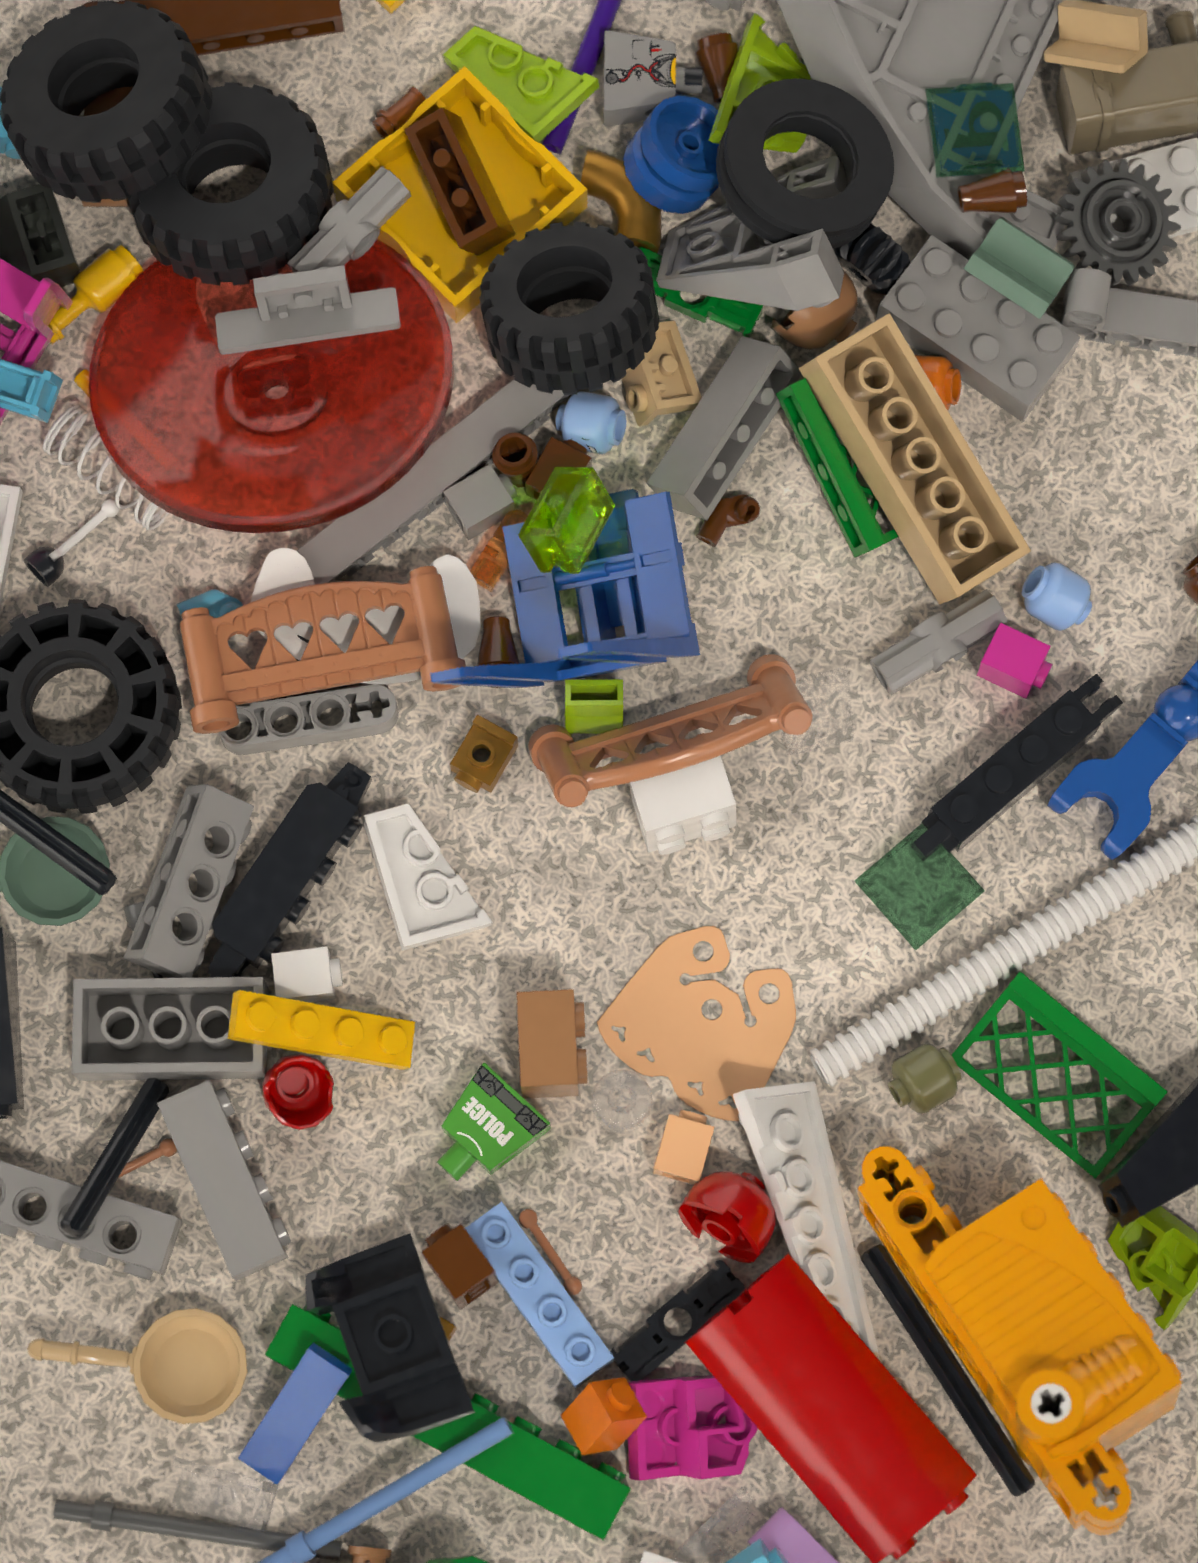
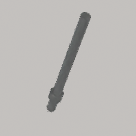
[54,1499,343,1561]

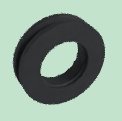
[716,79,894,249]

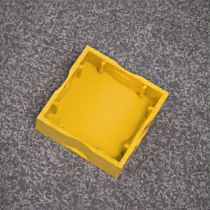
[332,66,588,323]

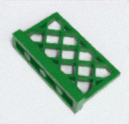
[776,378,899,558]
[952,971,1168,1179]

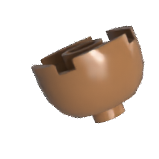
[771,270,857,350]

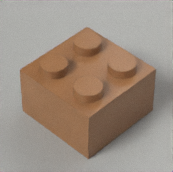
[517,989,588,1099]

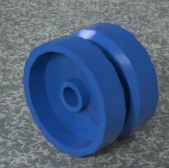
[623,95,719,214]

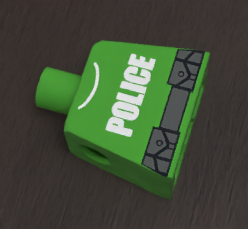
[437,1062,551,1181]

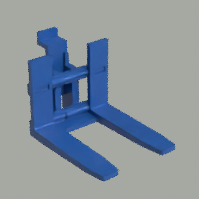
[430,489,700,688]

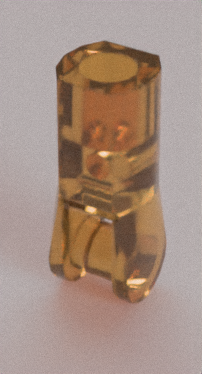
[470,510,530,592]

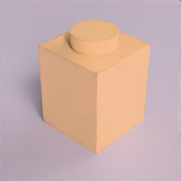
[653,1110,715,1185]

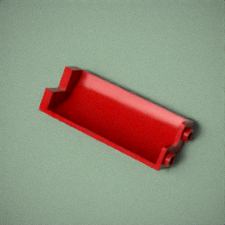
[685,1254,977,1563]

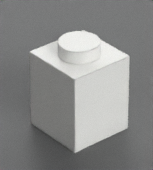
[271,946,343,1003]

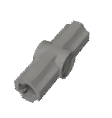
[287,166,411,273]
[870,589,1008,695]

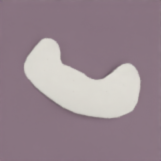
[251,548,481,685]

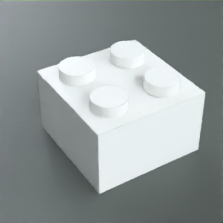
[630,756,737,855]

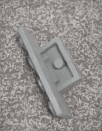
[215,265,401,355]

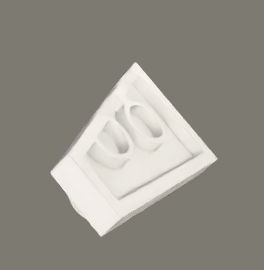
[362,803,493,951]

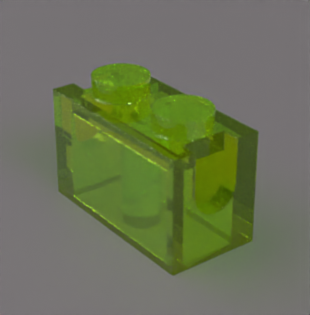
[518,467,615,574]

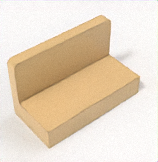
[1044,0,1148,73]

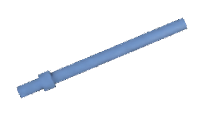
[258,1416,513,1563]

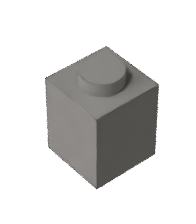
[443,464,517,541]

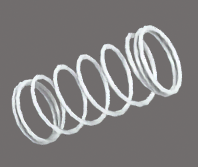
[43,405,184,530]

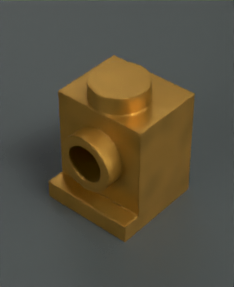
[450,714,518,793]

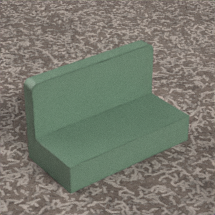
[964,217,1075,319]

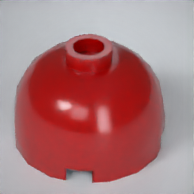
[678,1171,776,1263]

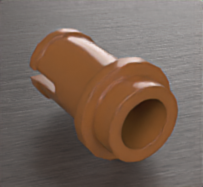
[373,87,426,139]

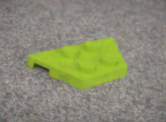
[709,13,812,153]

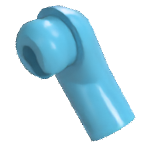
[177,589,243,618]

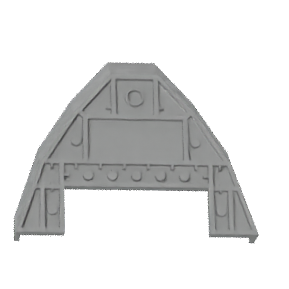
[776,0,1068,260]

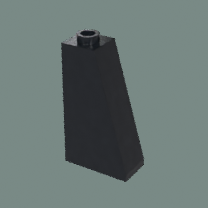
[0,927,24,1119]
[1098,1077,1198,1228]

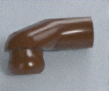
[696,495,760,547]

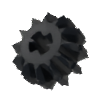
[834,223,910,294]

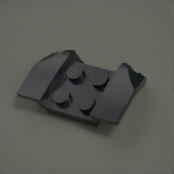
[305,1233,475,1443]

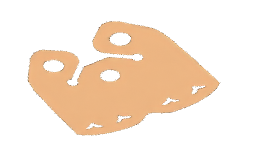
[597,926,796,1121]

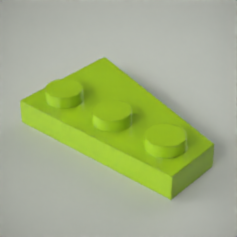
[443,26,600,143]

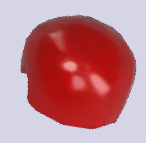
[263,1053,334,1130]

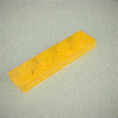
[228,990,415,1070]

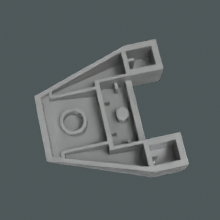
[656,155,847,311]

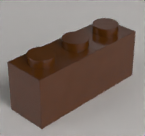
[404,107,516,256]
[421,1223,499,1310]

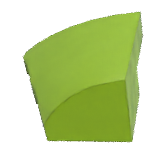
[1108,1206,1198,1330]

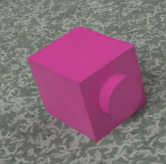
[977,622,1053,699]

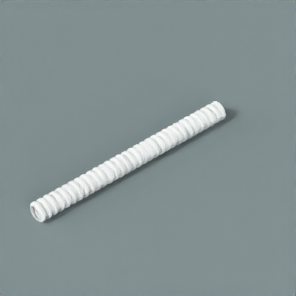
[810,815,1198,1086]

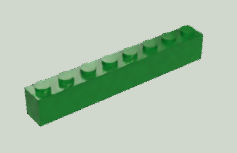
[264,1304,631,1541]

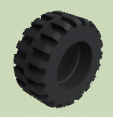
[479,221,659,395]

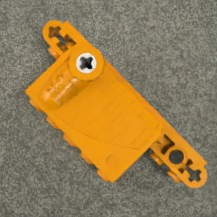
[857,1146,1182,1535]

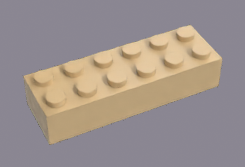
[798,313,1031,605]

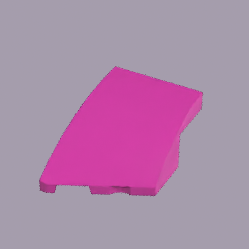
[628,1375,758,1481]

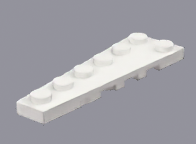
[733,1081,880,1359]

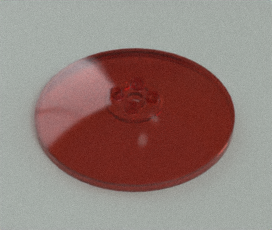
[89,239,454,533]

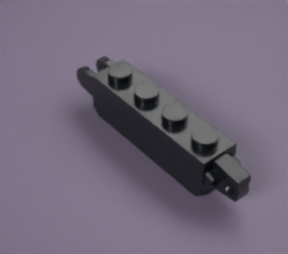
[911,674,1123,861]
[208,762,372,978]

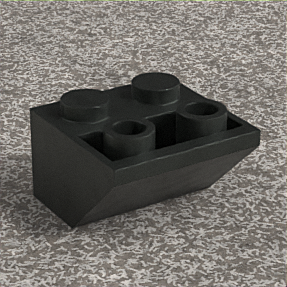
[0,184,81,287]

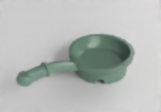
[0,816,110,926]

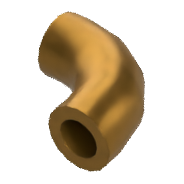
[581,150,661,253]

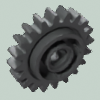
[1054,159,1181,287]

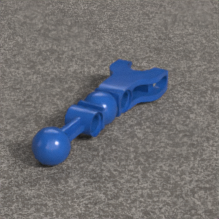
[1047,661,1198,860]

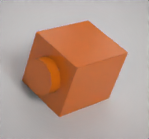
[560,1377,647,1455]

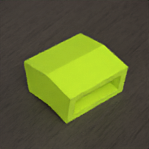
[565,679,623,734]

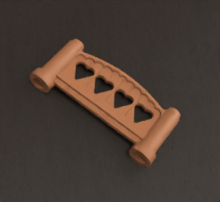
[179,566,466,734]
[528,654,813,807]

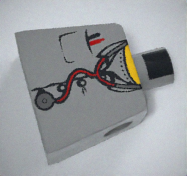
[604,31,702,126]

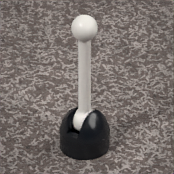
[24,499,119,587]

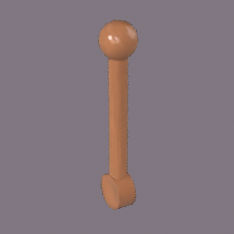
[118,1138,177,1178]
[519,1209,582,1295]

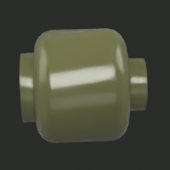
[888,1044,961,1114]

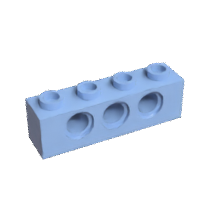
[465,1202,614,1389]

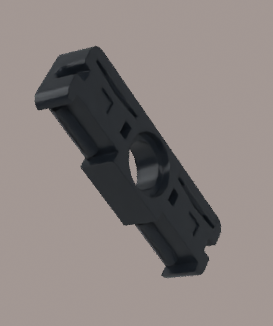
[610,1260,745,1382]

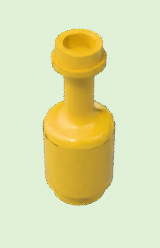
[48,245,144,345]

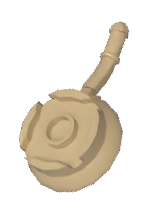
[27,1308,247,1424]

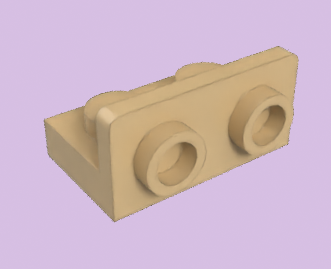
[622,320,702,426]

